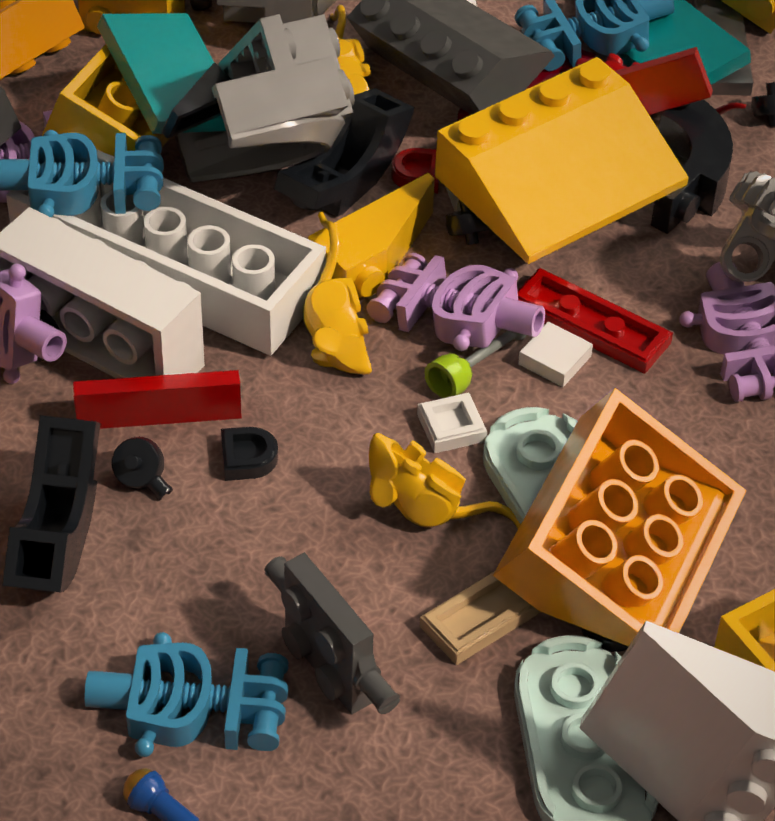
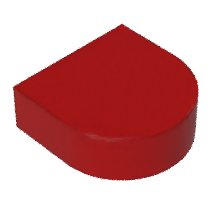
[391,148,440,194]

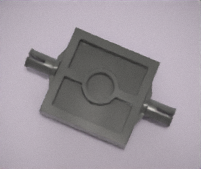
[264,552,400,715]

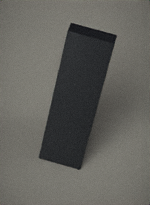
[161,62,232,139]

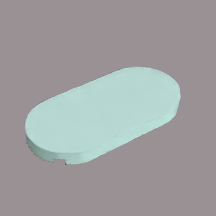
[483,407,578,524]
[514,635,658,821]

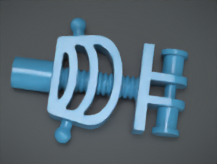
[514,0,674,71]
[0,130,164,217]
[85,632,289,757]

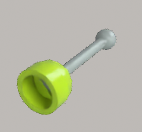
[424,331,527,398]

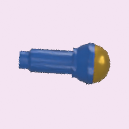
[123,768,199,821]

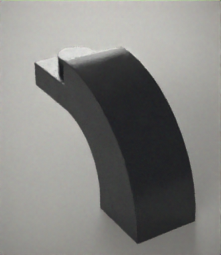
[274,88,415,217]
[651,99,733,234]
[2,415,100,593]

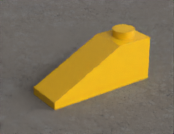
[308,173,434,298]

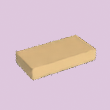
[420,571,541,665]

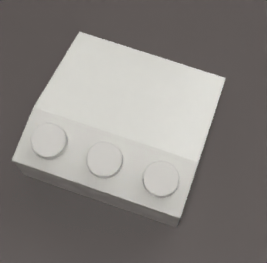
[579,620,775,821]

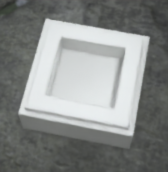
[518,321,593,387]
[417,393,487,453]

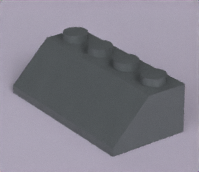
[346,0,555,115]

